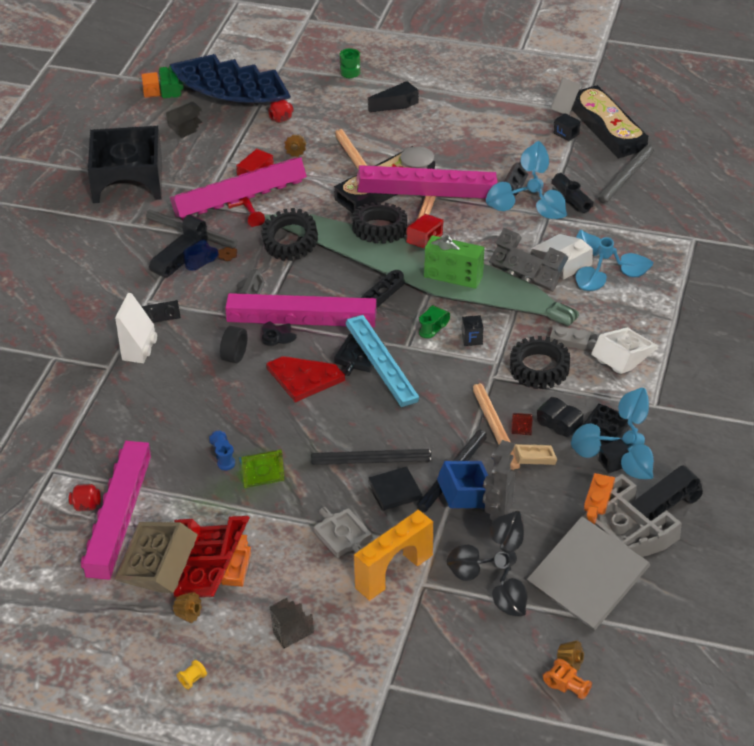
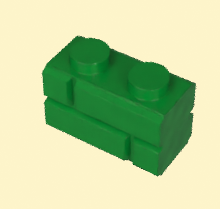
[159,66,184,99]

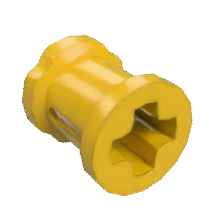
[176,660,207,690]

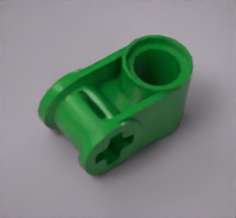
[419,305,450,338]

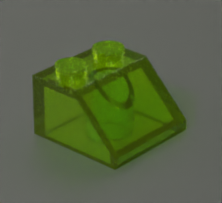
[238,449,284,488]

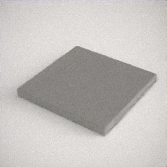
[527,516,650,631]

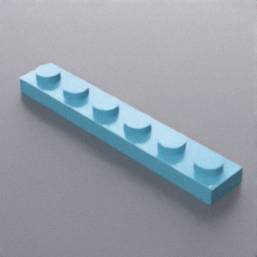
[346,315,419,407]

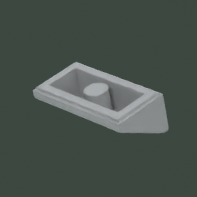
[550,77,580,115]

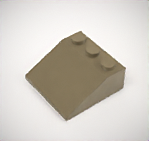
[114,522,198,593]

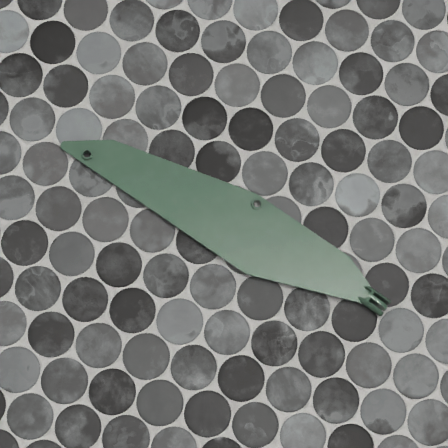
[265,215,579,327]

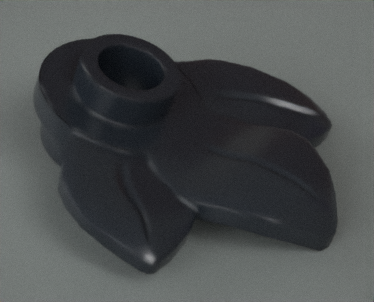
[262,321,297,346]

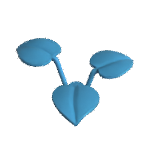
[486,141,567,219]
[575,230,654,291]
[571,388,654,479]

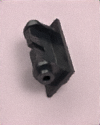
[141,300,181,323]

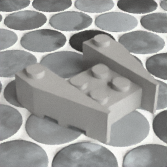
[583,474,682,557]

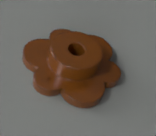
[218,247,237,261]

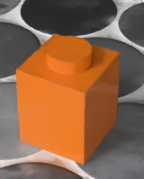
[141,72,160,98]

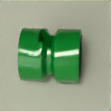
[340,48,360,78]

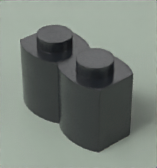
[537,397,584,437]

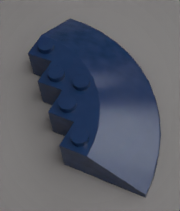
[170,54,291,103]

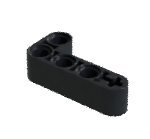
[149,214,208,278]
[631,465,703,521]

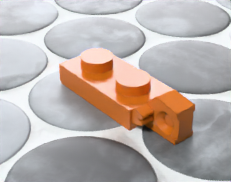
[584,473,615,525]
[222,534,251,587]

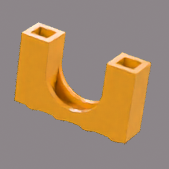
[354,510,433,601]

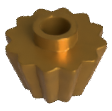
[284,134,306,157]
[173,592,202,623]
[557,640,584,671]

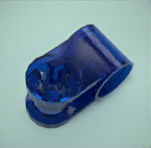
[184,240,219,271]

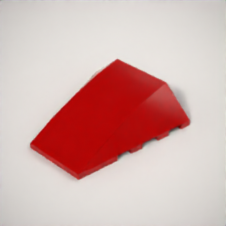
[174,516,250,598]

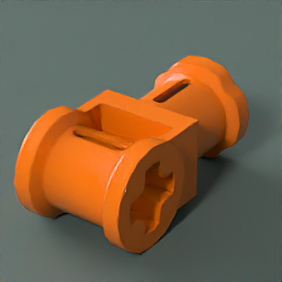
[543,659,592,700]

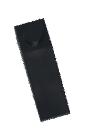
[368,81,419,112]

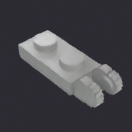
[550,325,603,351]

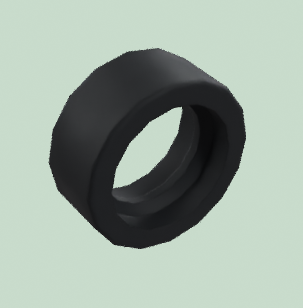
[220,325,248,363]

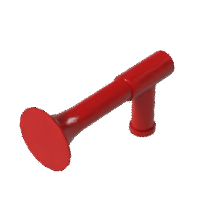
[227,197,265,227]

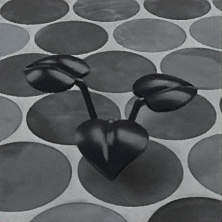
[446,511,528,616]

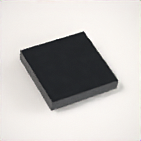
[582,404,633,443]
[369,466,422,511]

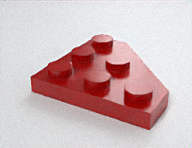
[266,356,345,402]

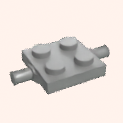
[313,507,372,558]

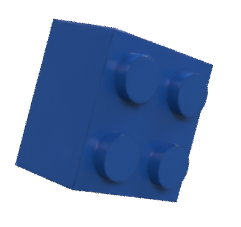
[437,461,488,508]

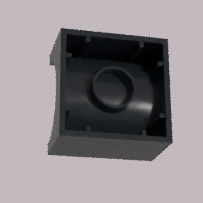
[88,126,162,204]

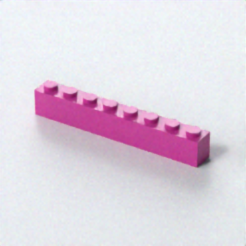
[170,157,307,220]
[356,165,498,198]
[225,293,377,327]
[81,441,151,580]

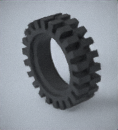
[352,202,408,244]
[261,208,318,261]
[510,336,570,389]

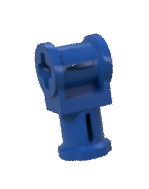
[209,430,235,471]

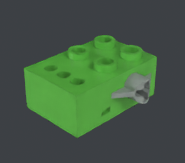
[424,235,485,289]

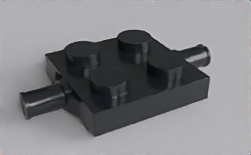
[334,330,384,376]

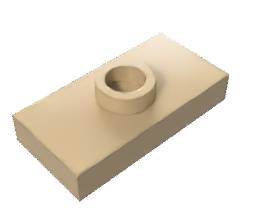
[513,444,557,465]

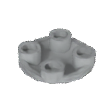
[400,146,434,169]

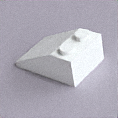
[531,234,593,280]
[115,293,157,363]
[591,327,658,374]

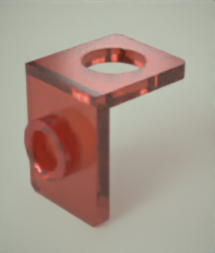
[512,413,533,435]

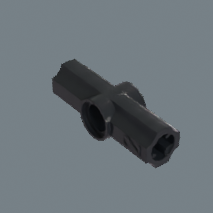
[551,172,593,213]

